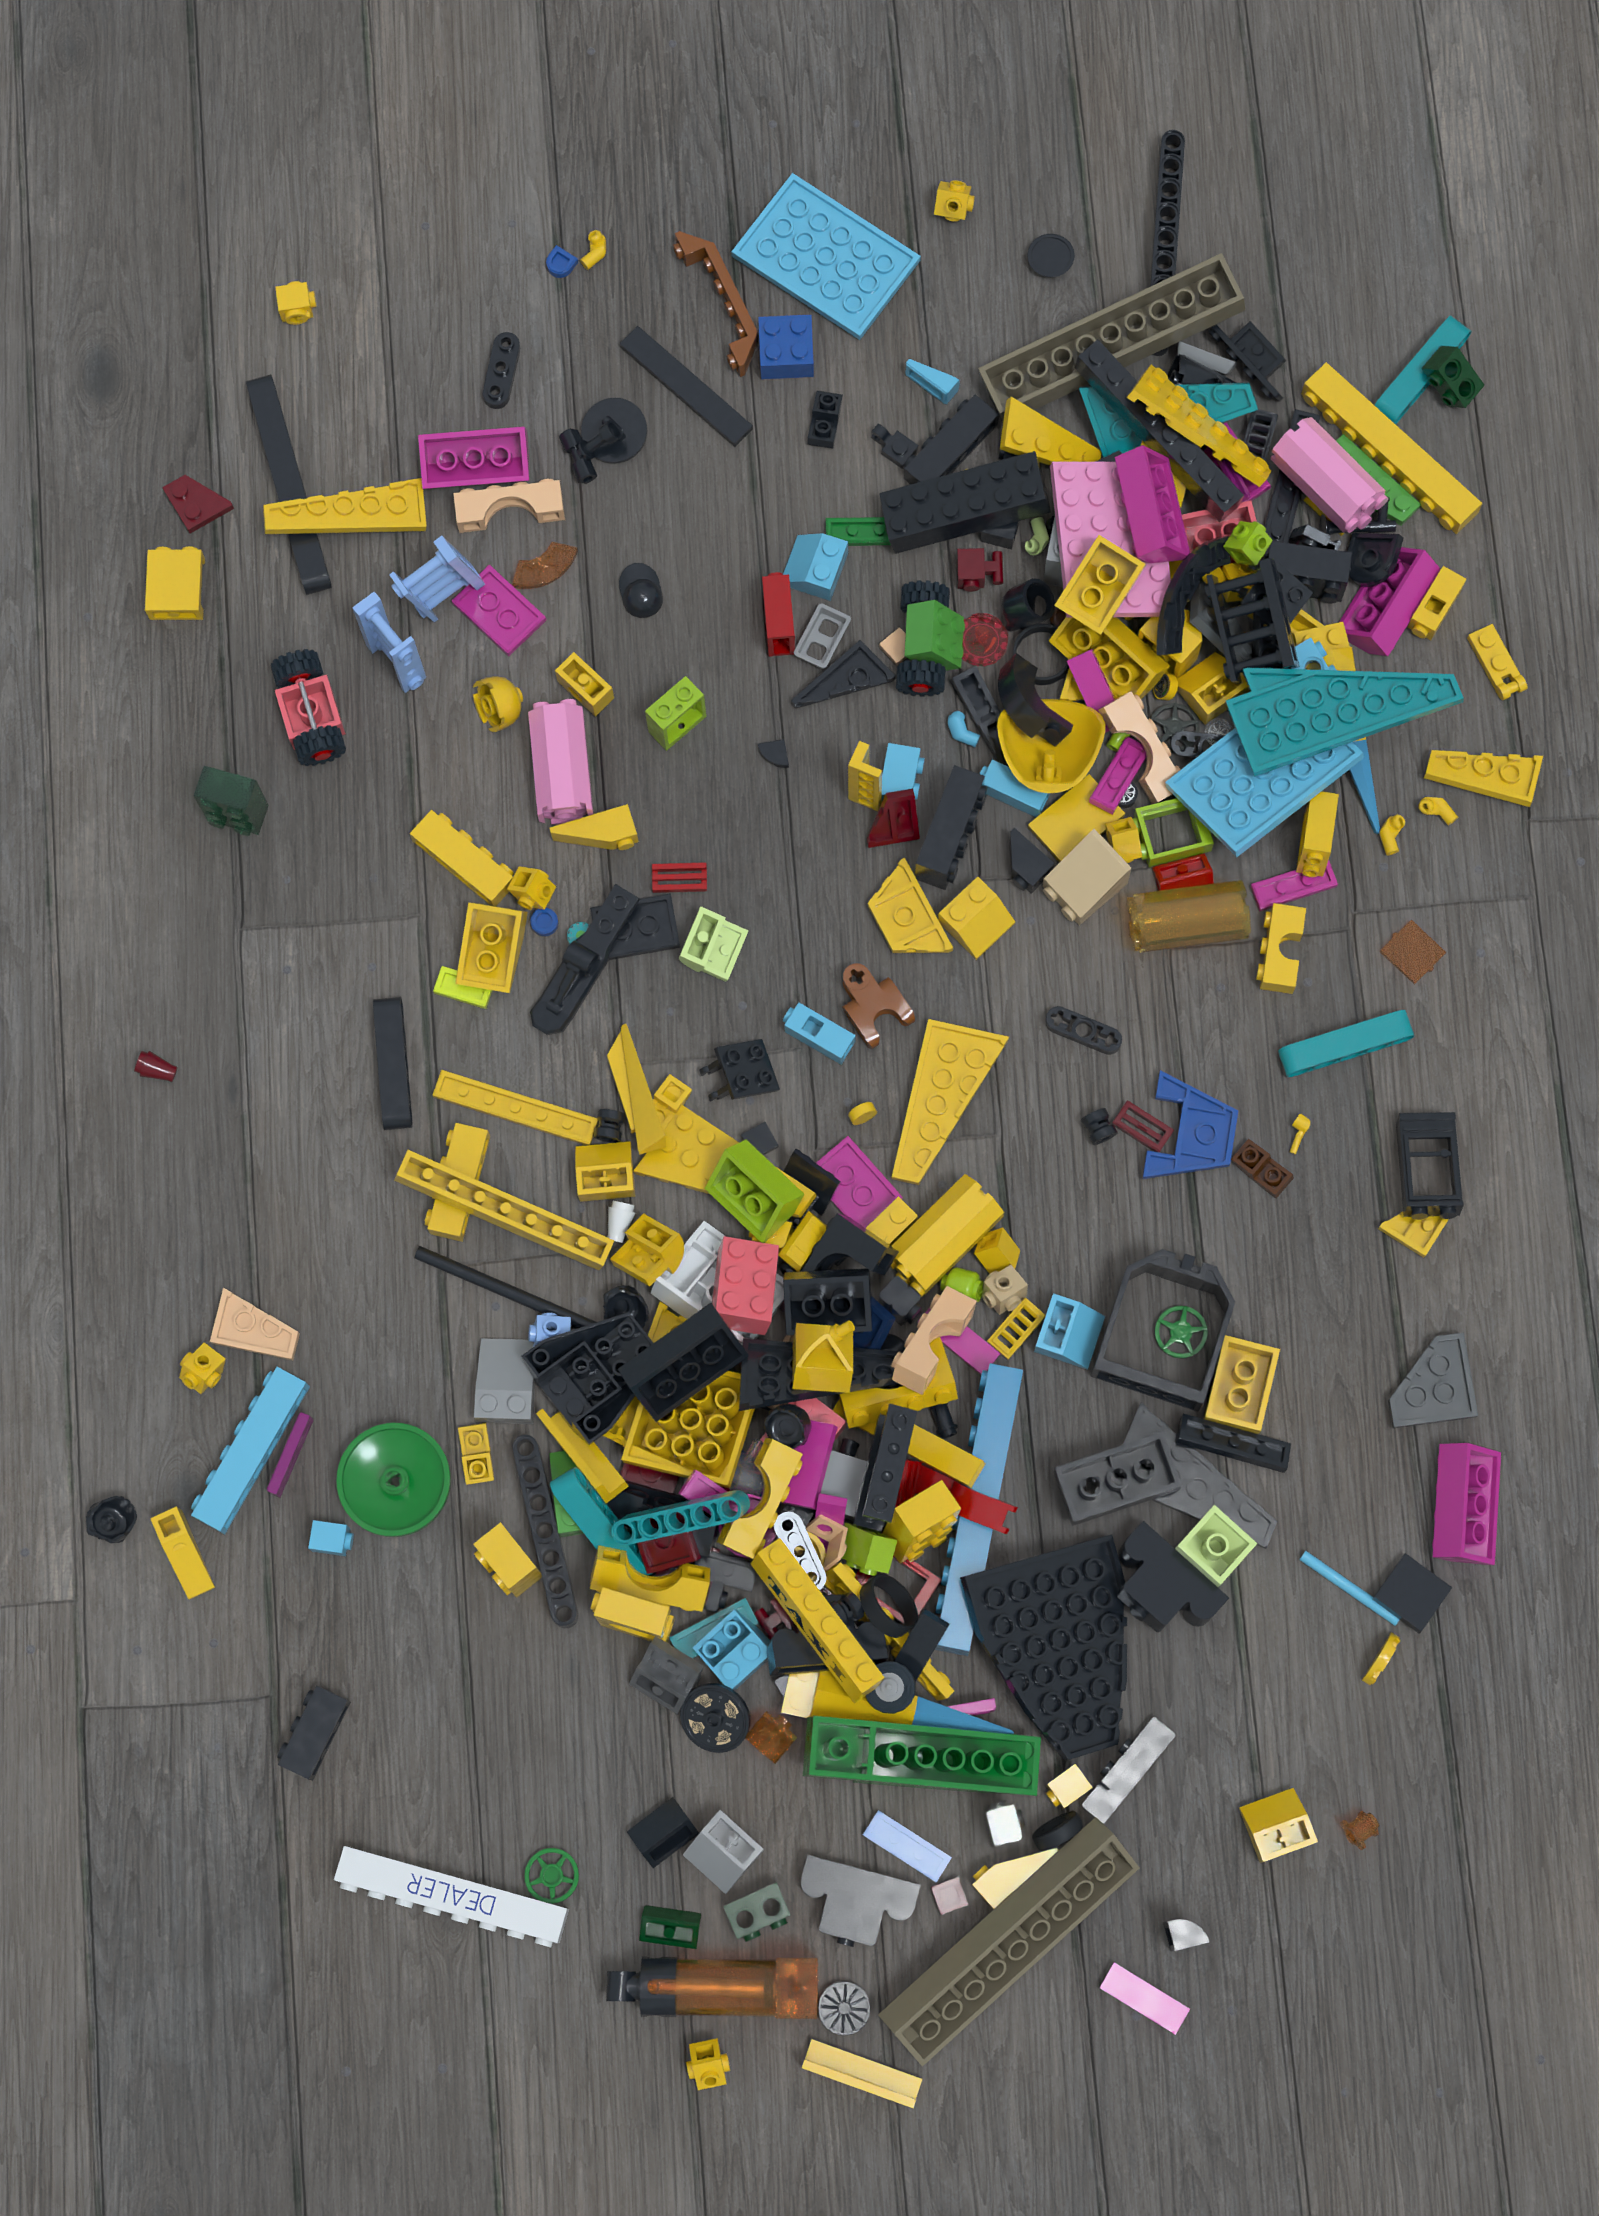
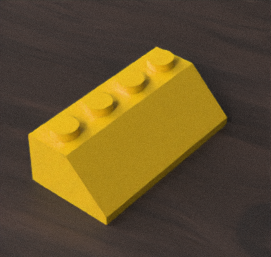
[1049,617,1170,700]

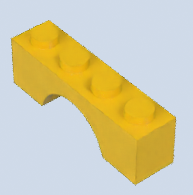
[717,1438,803,1559]
[590,1545,710,1612]

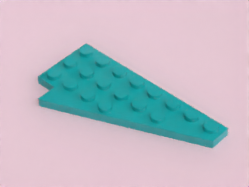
[1226,668,1464,777]

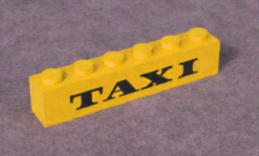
[751,1538,885,1704]

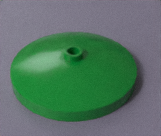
[336,1423,451,1537]

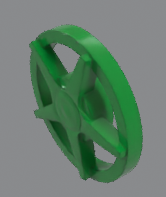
[1155,1306,1208,1359]
[525,1848,579,1904]

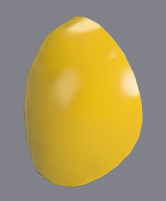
[997,699,1105,793]

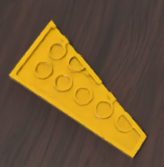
[1127,364,1271,487]
[892,1019,1009,1185]
[634,1105,816,1218]

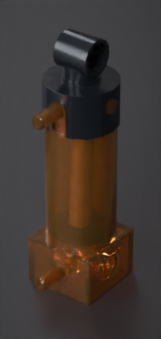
[606,1956,818,2019]

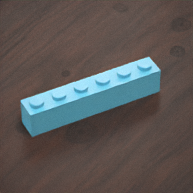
[191,1367,310,1535]

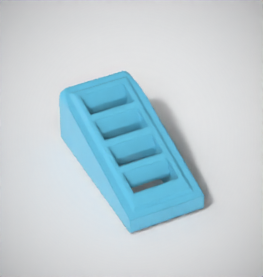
[905,359,960,405]

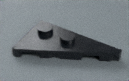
[791,640,896,709]

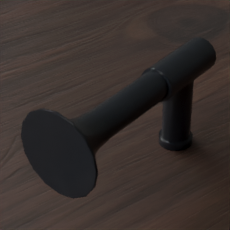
[1319,497,1396,535]

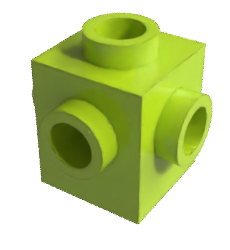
[1223,521,1273,566]

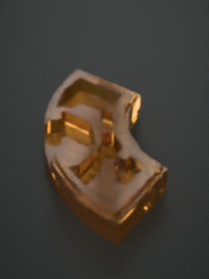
[512,542,578,589]

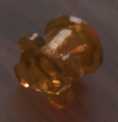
[1340,1811,1379,1850]

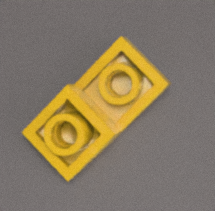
[458,1422,494,1485]

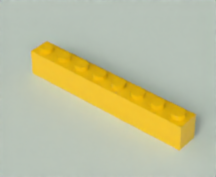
[1301,362,1482,534]
[394,1150,614,1270]

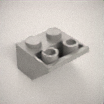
[683,1810,764,1894]

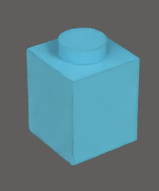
[308,1520,354,1556]

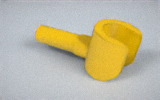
[1290,1114,1310,1155]

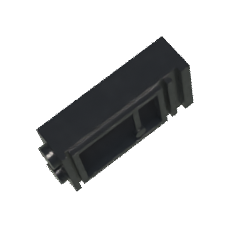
[1396,1112,1464,1220]

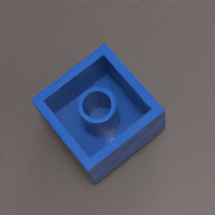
[758,315,814,379]

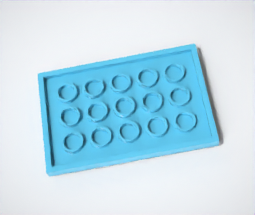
[731,173,921,340]
[1165,728,1364,857]

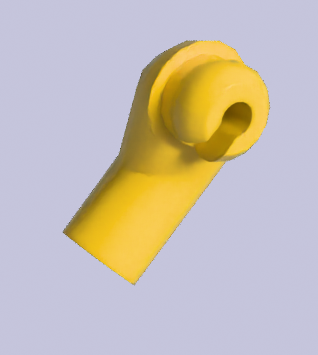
[580,230,606,270]
[1418,797,1459,826]

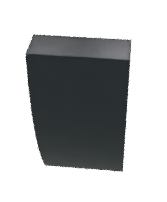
[807,391,843,449]

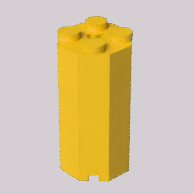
[890,1174,1004,1297]

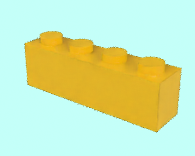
[410,810,514,906]
[425,1123,490,1242]

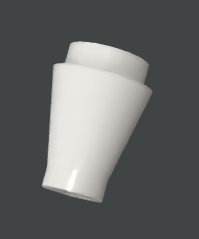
[607,1201,635,1243]

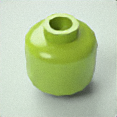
[940,1267,984,1302]

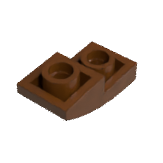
[1231,1139,1294,1199]

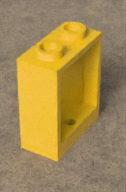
[1296,791,1339,877]

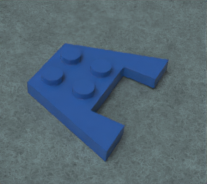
[1142,1070,1238,1179]

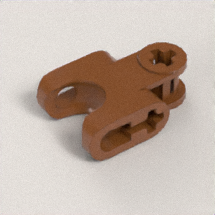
[842,963,915,1049]

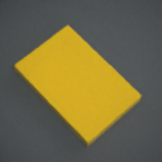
[1027,774,1125,863]

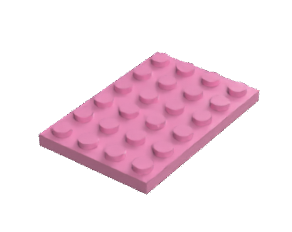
[1050,462,1171,618]

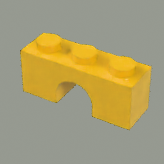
[1256,903,1306,994]

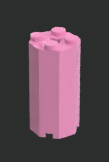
[1271,417,1388,533]
[528,699,593,825]

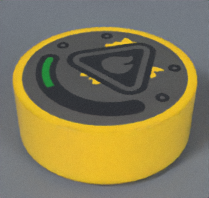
[1153,673,1178,701]

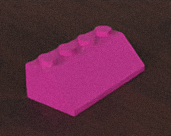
[418,427,529,489]
[1115,445,1190,563]
[1339,547,1441,656]
[1432,1443,1501,1565]

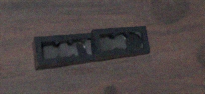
[950,666,1009,767]

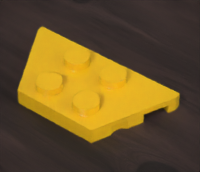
[868,858,953,953]

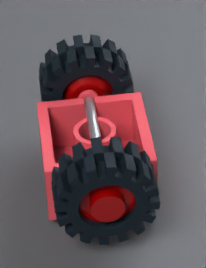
[270,649,346,766]

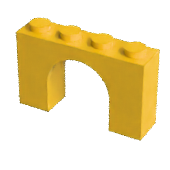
[838,1337,958,1429]
[591,1587,675,1643]

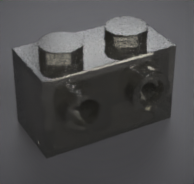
[984,1800,1025,1848]

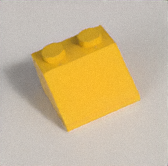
[938,877,1015,960]

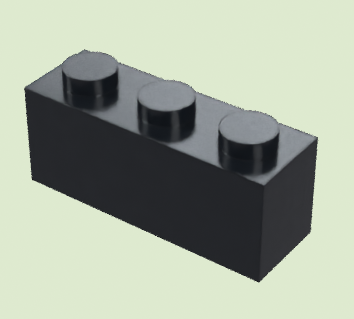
[277,1685,351,1781]

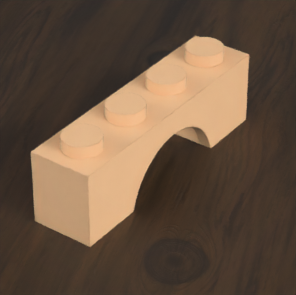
[453,479,565,533]
[1098,691,1181,804]
[891,1286,977,1395]

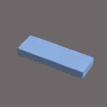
[863,1810,952,1882]

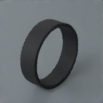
[1013,624,1069,685]
[860,1574,918,1638]

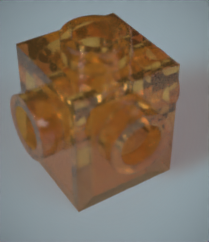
[745,1711,797,1764]

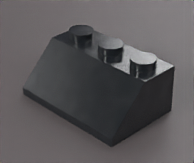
[783,1268,872,1335]

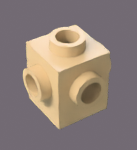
[982,1265,1028,1315]

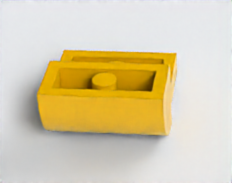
[610,1213,684,1287]

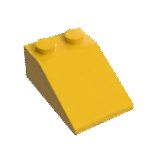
[1054,535,1146,635]
[456,902,528,993]

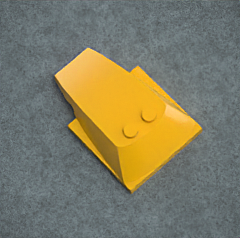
[603,1371,754,1488]

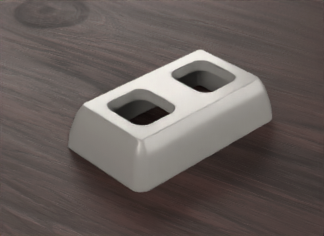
[1177,341,1237,375]
[794,603,851,669]

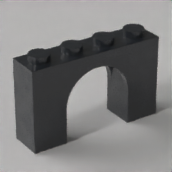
[779,1213,899,1313]

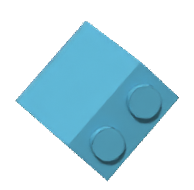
[783,533,848,601]

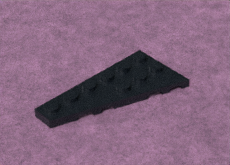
[739,1338,903,1411]

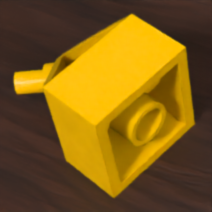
[1138,609,1202,679]
[792,1320,855,1393]

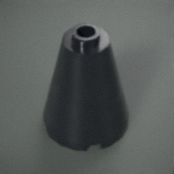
[1167,354,1237,384]

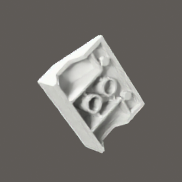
[651,1221,784,1344]

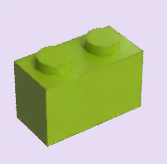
[842,1523,897,1576]

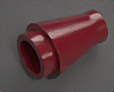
[134,1051,178,1082]

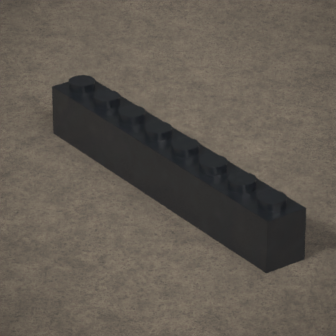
[1074,339,1244,523]

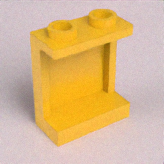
[145,547,205,620]

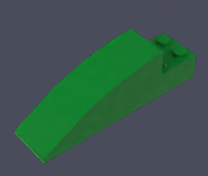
[803,1716,1041,1796]

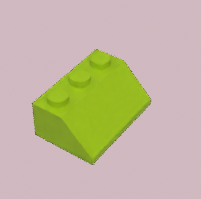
[704,1140,804,1243]

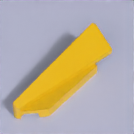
[607,1024,666,1155]

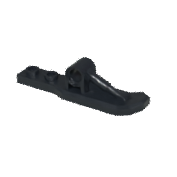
[530,884,640,1035]

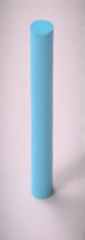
[1300,1551,1399,1626]

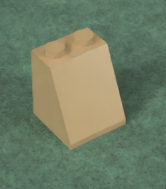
[1043,829,1131,925]

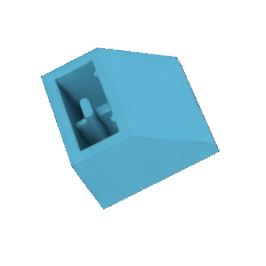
[1034,1293,1105,1370]
[692,1609,770,1690]

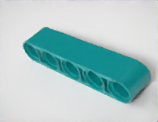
[1374,315,1472,424]
[1278,1010,1415,1077]
[550,1467,653,1576]
[611,1490,750,1545]

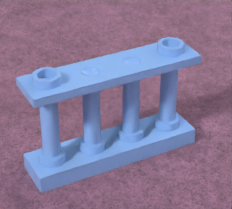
[390,536,485,622]
[352,592,426,693]

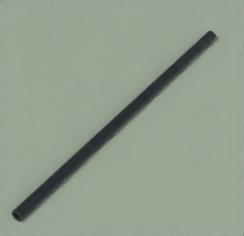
[414,1246,771,1411]

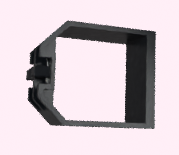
[1091,1249,1235,1412]

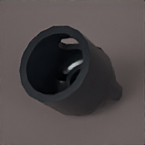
[1001,578,1055,632]

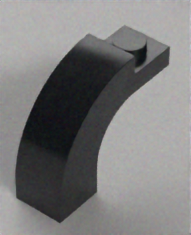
[998,653,1073,747]

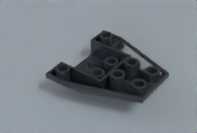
[521,1312,653,1445]

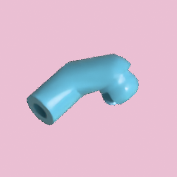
[947,711,980,747]

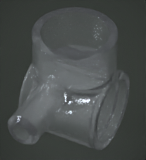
[729,1439,764,1496]

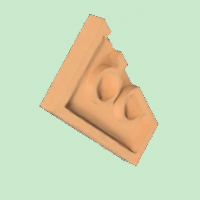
[210,1288,300,1361]

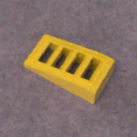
[987,1298,1046,1360]

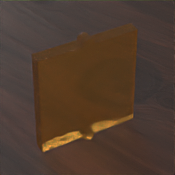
[1380,920,1447,985]

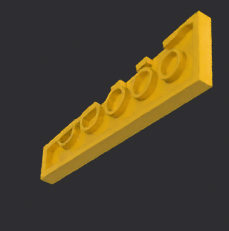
[263,478,427,534]
[824,1562,954,1701]

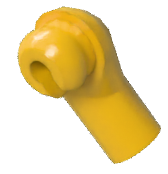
[1379,815,1405,856]

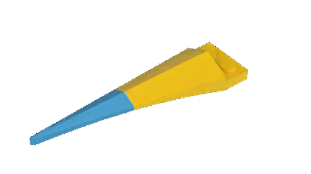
[1292,622,1380,834]
[781,1671,1014,1734]

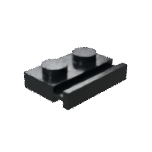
[1289,524,1342,550]

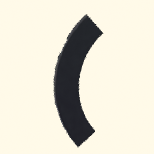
[1157,536,1231,655]

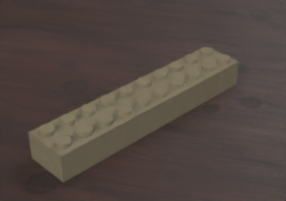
[978,253,1246,424]
[878,1817,1140,2067]

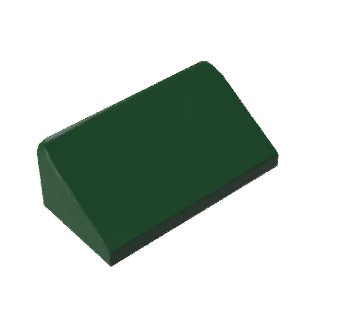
[639,1905,701,1949]

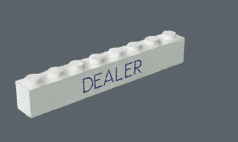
[334,1846,569,1947]

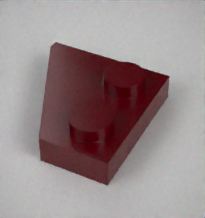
[162,475,234,534]
[866,788,920,848]

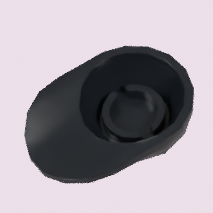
[619,563,663,618]

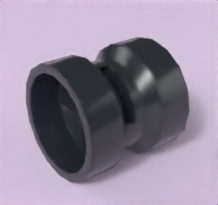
[1081,1108,1118,1145]
[594,1109,626,1143]
[829,1591,864,1626]

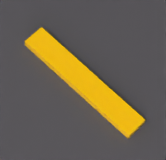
[433,1070,599,1146]
[832,1399,986,1488]

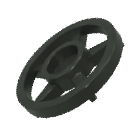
[1151,703,1200,753]

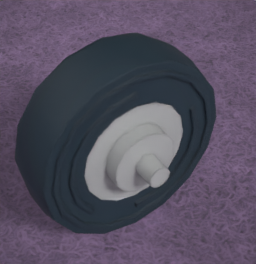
[866,1661,916,1714]

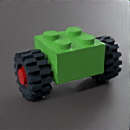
[896,580,965,697]

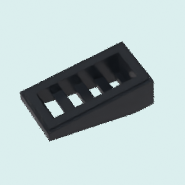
[1243,409,1278,461]

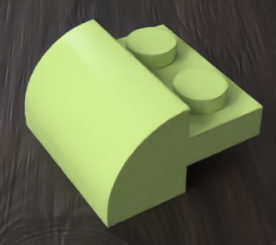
[679,907,748,982]

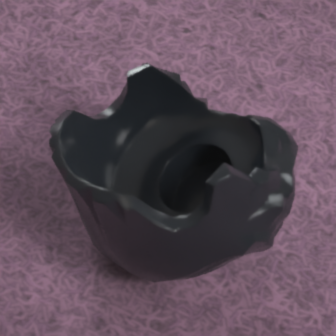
[603,1285,649,1328]
[764,1404,812,1449]
[86,1496,137,1543]

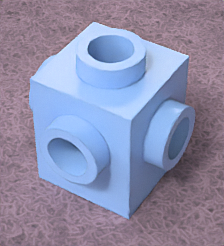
[528,1313,571,1347]

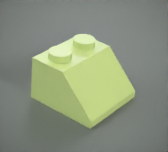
[1175,1505,1257,1587]

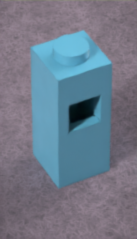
[980,759,1050,817]
[783,1002,856,1065]

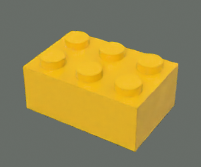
[1203,1335,1280,1434]
[882,1480,961,1564]
[473,1522,542,1598]

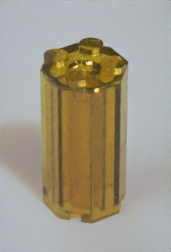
[1126,880,1251,953]

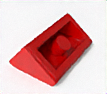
[1152,853,1214,898]

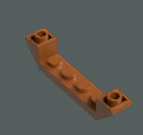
[673,231,758,377]

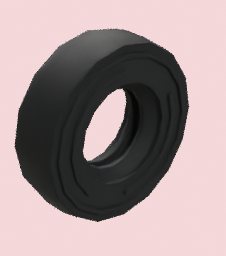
[1032,1811,1083,1851]

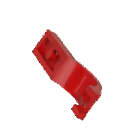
[908,1459,1018,1534]

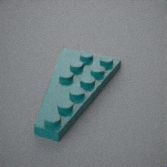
[1079,383,1258,458]

